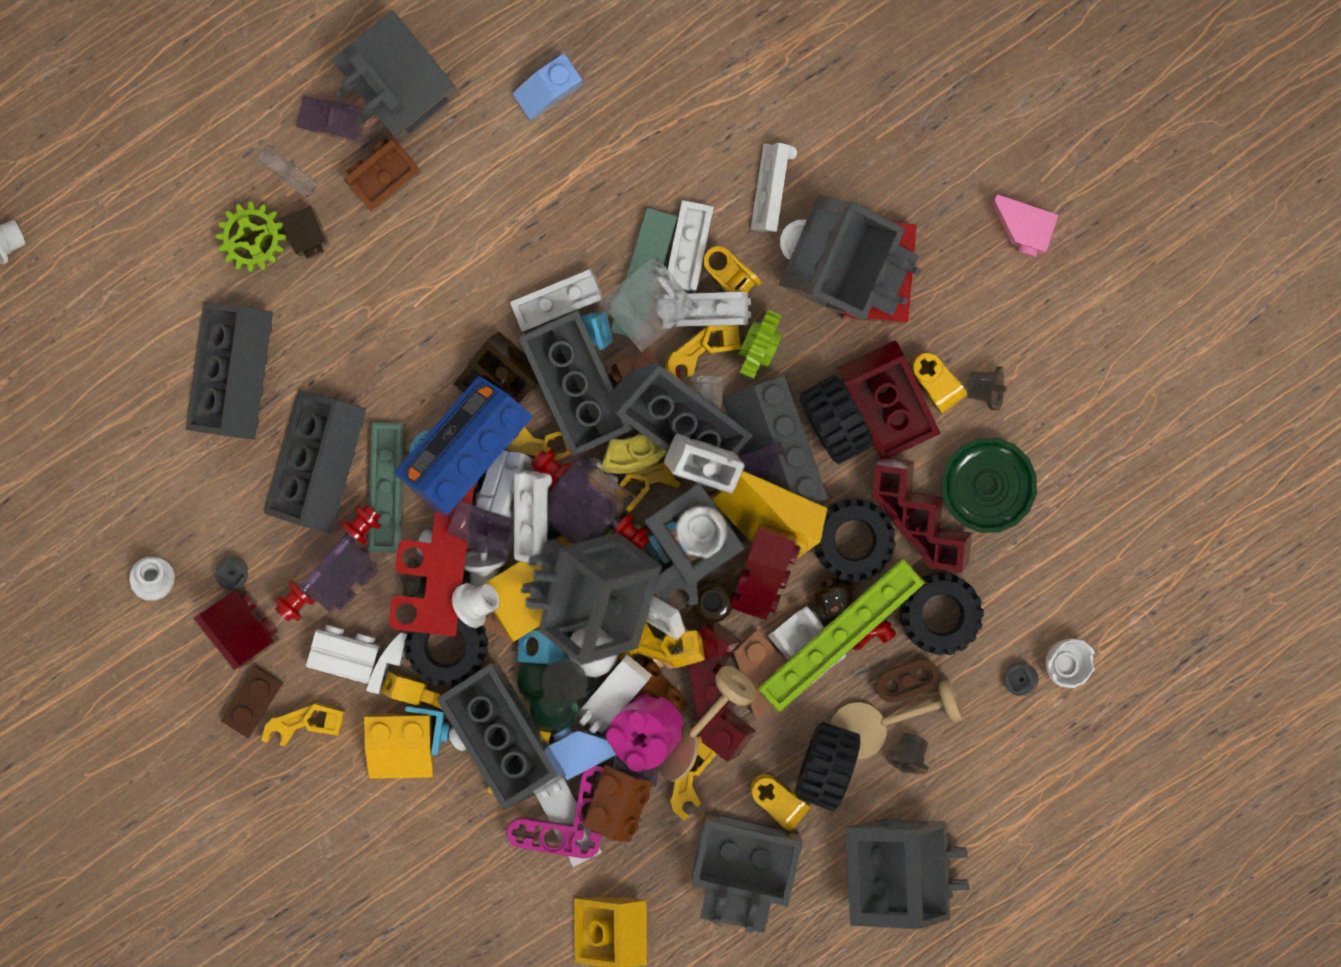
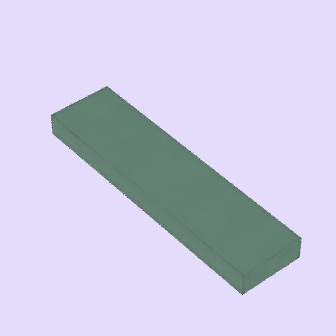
[611,208,678,341]
[368,423,405,552]

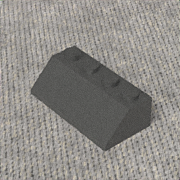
[186,302,273,440]
[518,310,632,456]
[607,363,753,454]
[723,375,828,503]
[264,389,367,533]
[437,664,566,810]

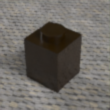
[281,206,329,259]

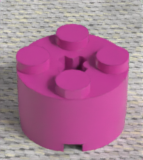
[606,694,683,772]

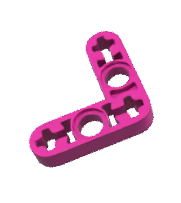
[507,764,604,859]

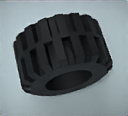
[800,375,873,464]
[814,499,896,581]
[900,573,984,655]
[405,617,489,687]
[795,721,861,811]

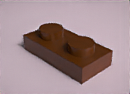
[221,666,284,738]

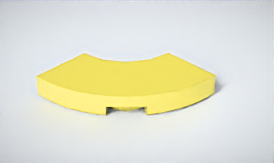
[601,432,667,474]

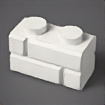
[664,433,744,494]
[475,451,534,524]
[306,624,382,684]

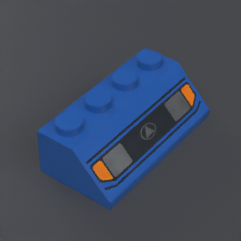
[393,376,533,516]

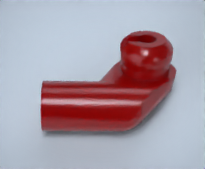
[853,620,896,650]

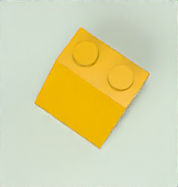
[364,713,434,779]
[574,897,647,967]

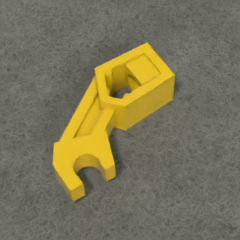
[665,325,741,377]
[506,427,572,461]
[610,462,681,515]
[632,623,705,668]
[381,671,444,710]
[261,702,346,746]
[670,734,717,821]

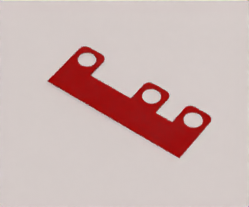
[389,485,474,637]

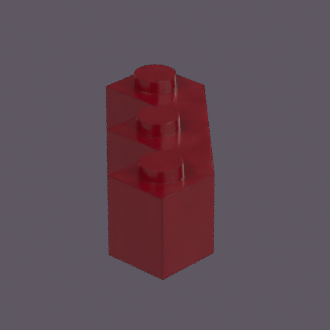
[872,457,972,573]
[731,523,801,620]
[689,622,756,762]

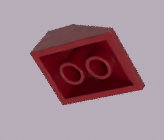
[838,340,941,458]
[193,590,279,670]

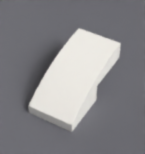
[366,631,408,694]

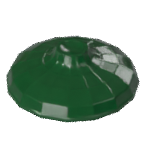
[942,438,1037,533]

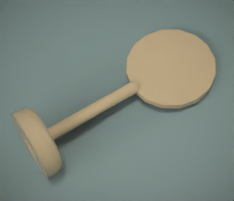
[658,666,757,782]
[831,678,964,759]

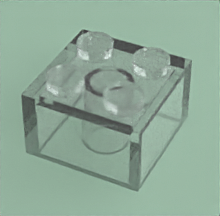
[600,257,698,352]

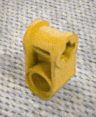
[702,246,762,293]
[910,353,968,414]
[750,773,812,832]

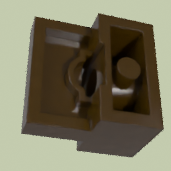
[453,331,539,405]

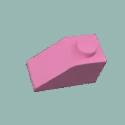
[992,194,1059,257]

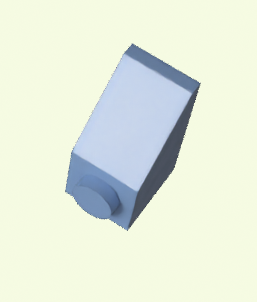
[512,53,584,121]
[549,727,616,780]

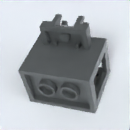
[332,10,460,143]
[779,195,921,320]
[645,483,745,606]
[521,532,662,666]
[691,811,802,933]
[846,819,969,929]

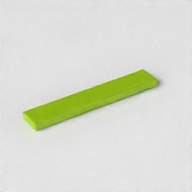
[757,558,925,713]

